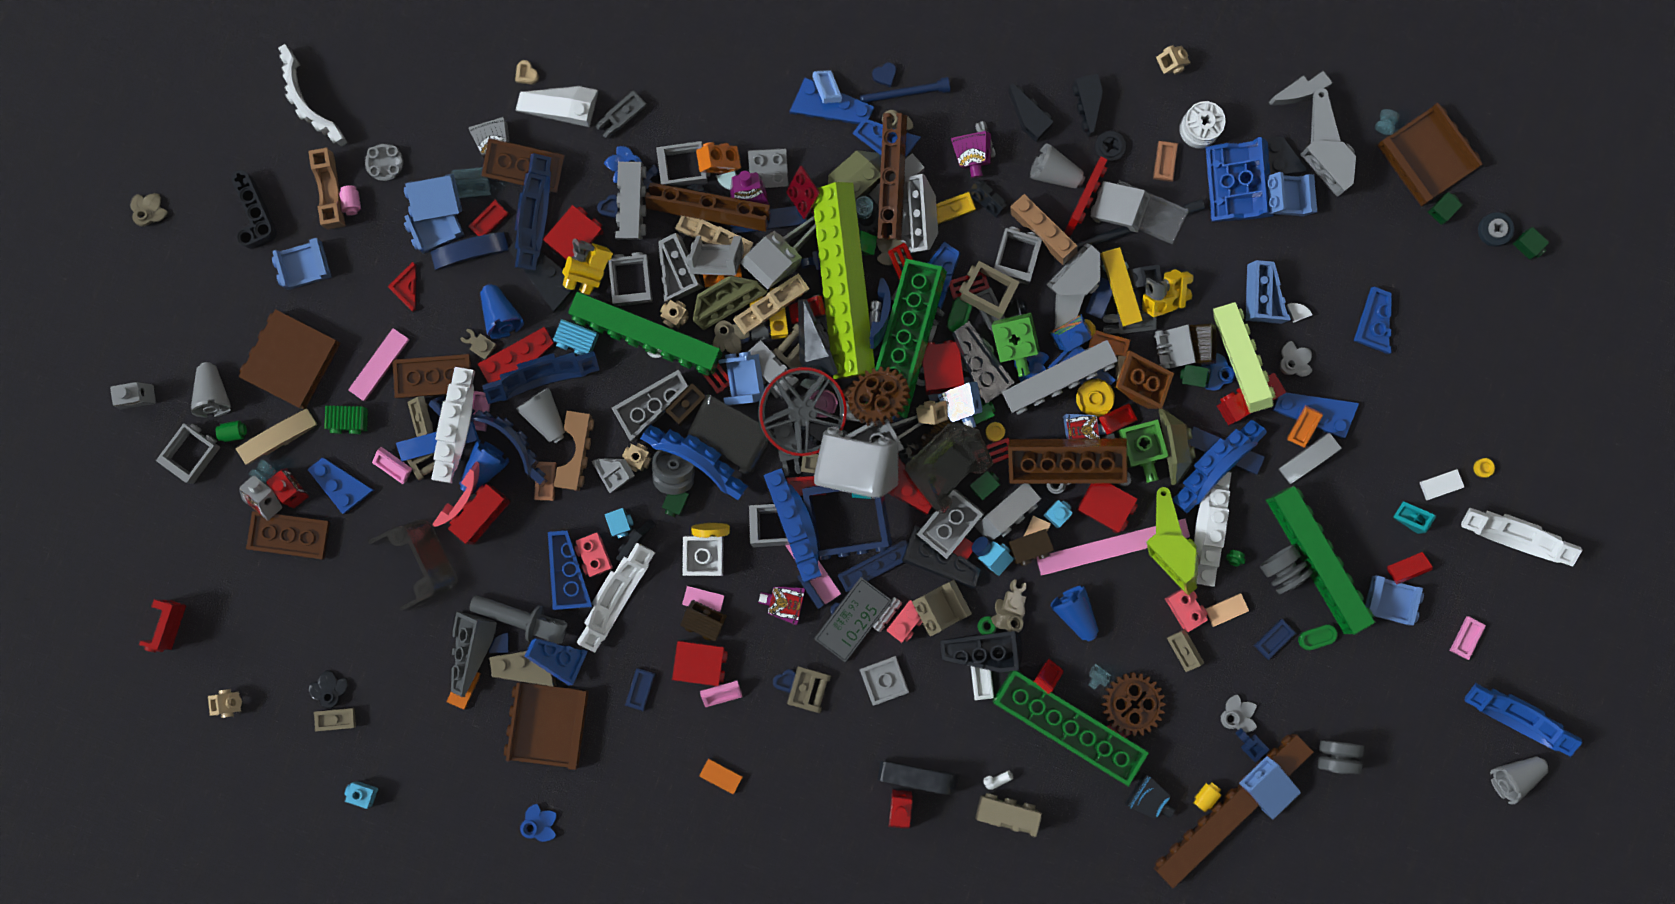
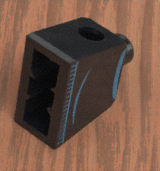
[1125,773,1175,819]

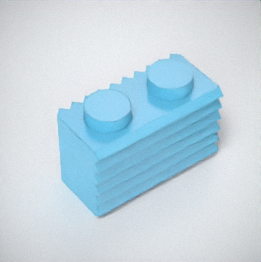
[553,319,599,355]

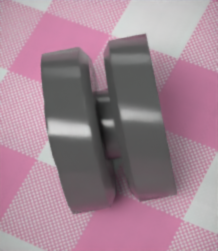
[652,450,695,495]
[1318,740,1365,774]

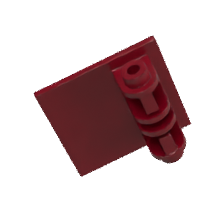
[786,165,820,220]

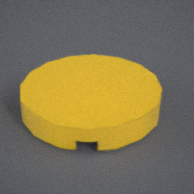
[1076,379,1115,417]
[691,523,730,538]

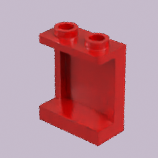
[543,205,604,260]
[922,340,964,395]
[1076,483,1138,533]
[139,599,186,653]
[672,641,728,686]

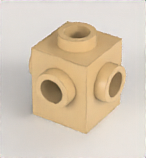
[1156,45,1190,74]
[660,300,689,329]
[622,443,652,472]
[208,689,242,718]

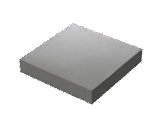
[860,656,909,706]

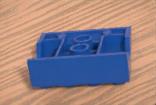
[1206,137,1274,222]

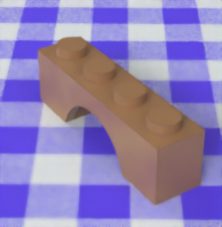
[308,148,346,230]
[1010,194,1077,266]
[554,411,594,491]

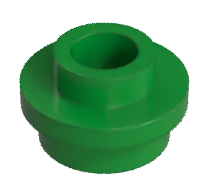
[1226,550,1245,566]
[977,617,997,635]

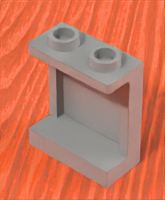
[1091,181,1150,232]
[687,236,744,276]

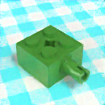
[991,313,1040,377]
[1118,420,1168,483]

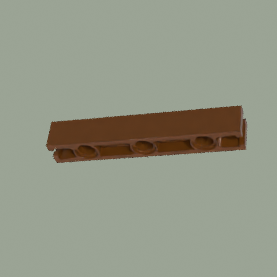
[877,113,907,240]
[645,182,770,232]

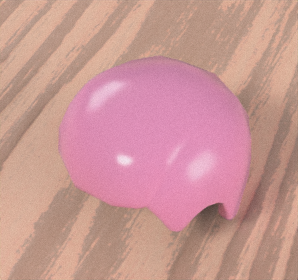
[810,389,838,418]

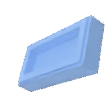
[812,70,842,103]

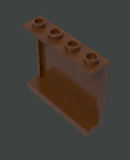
[1377,103,1482,206]
[239,309,341,410]
[504,682,589,770]

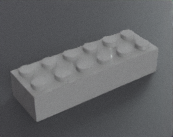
[1002,340,1118,415]

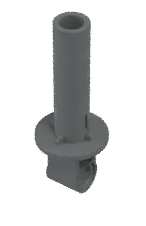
[470,595,567,643]

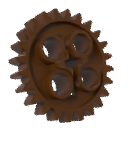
[847,367,910,427]
[1101,673,1166,736]

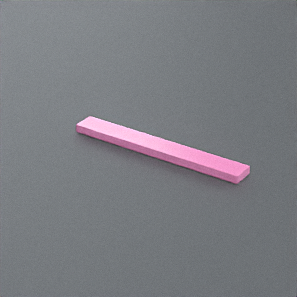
[1036,519,1190,576]

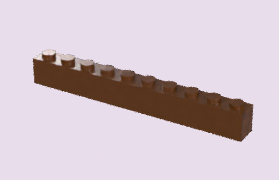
[1154,734,1313,888]

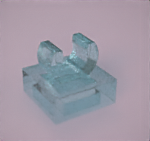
[1089,664,1111,690]

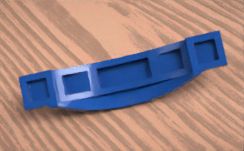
[1172,419,1267,514]
[640,425,748,500]
[764,468,822,583]
[1465,683,1582,757]

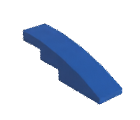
[396,421,479,461]

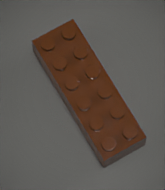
[1008,438,1128,484]

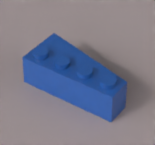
[548,531,592,610]

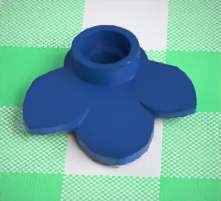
[604,146,642,183]
[1014,351,1049,382]
[1200,353,1235,391]
[520,804,556,842]

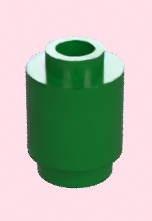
[216,420,247,442]

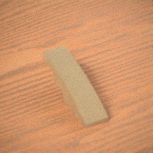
[675,216,753,259]
[733,273,809,335]
[236,409,318,465]

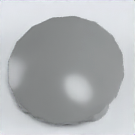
[365,144,403,181]

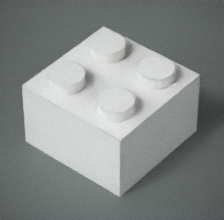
[683,537,723,576]

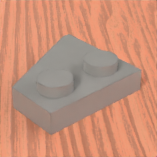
[592,458,635,493]

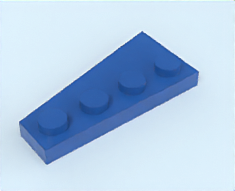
[790,78,874,124]
[1272,393,1359,439]

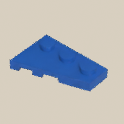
[307,458,375,514]

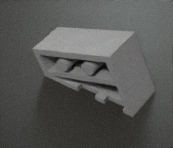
[658,233,704,303]
[748,340,800,400]
[974,484,1041,542]

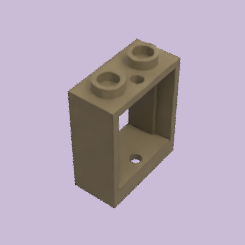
[959,261,1019,320]

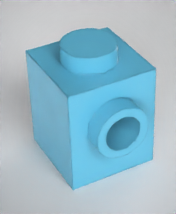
[1043,500,1073,528]
[604,508,634,539]
[979,541,1014,576]
[345,781,378,809]

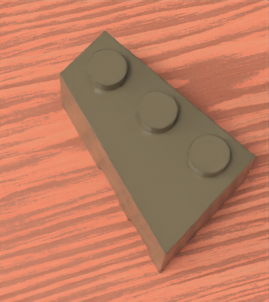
[489,651,557,686]
[976,793,1042,837]

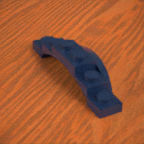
[514,153,552,271]
[482,351,600,404]
[470,408,548,486]

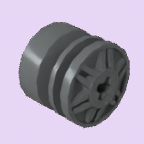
[1260,544,1313,594]

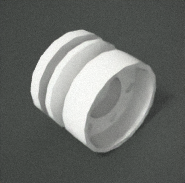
[1180,101,1226,148]

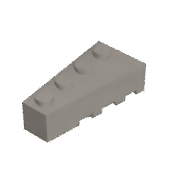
[615,162,646,240]
[612,370,689,443]

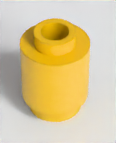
[1193,782,1222,812]

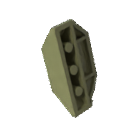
[828,150,881,203]
[693,276,767,330]
[1159,409,1196,485]

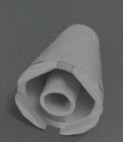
[1030,143,1085,189]
[191,362,231,417]
[516,388,565,443]
[1490,757,1548,804]

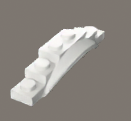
[279,44,347,147]
[431,367,475,484]
[1194,472,1231,587]
[1461,508,1582,566]
[577,543,655,652]

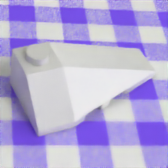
[516,86,598,127]

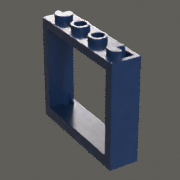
[802,485,892,560]

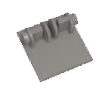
[748,149,788,188]
[1154,325,1196,369]

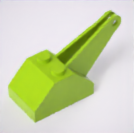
[1146,487,1199,595]

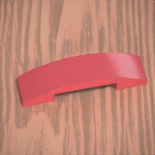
[432,461,480,527]

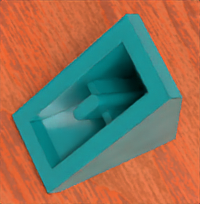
[1393,501,1436,534]

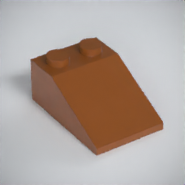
[1115,351,1174,409]

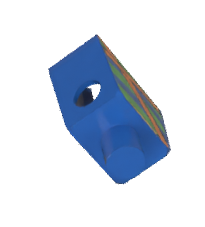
[1049,315,1092,352]

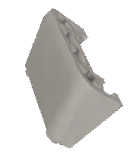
[814,427,898,497]

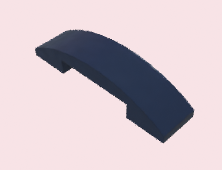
[431,232,509,270]
[870,278,891,349]

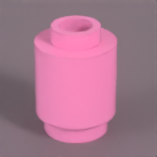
[339,186,361,215]

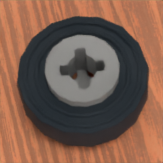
[1478,212,1514,247]

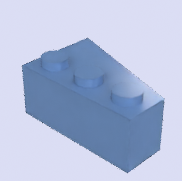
[1246,260,1291,324]

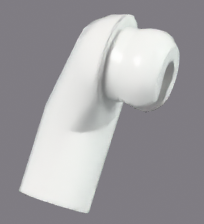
[983,771,1013,790]

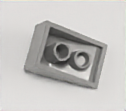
[917,489,985,559]

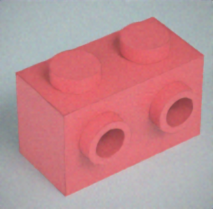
[574,532,613,577]
[1165,589,1208,632]
[886,600,922,643]

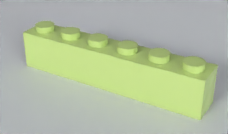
[1213,302,1275,413]

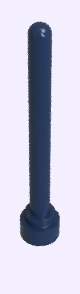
[860,77,950,103]

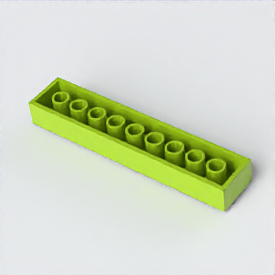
[813,182,875,379]

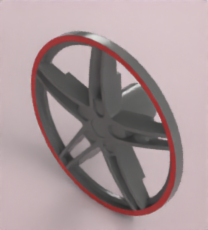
[758,367,847,456]

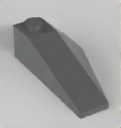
[451,612,497,697]

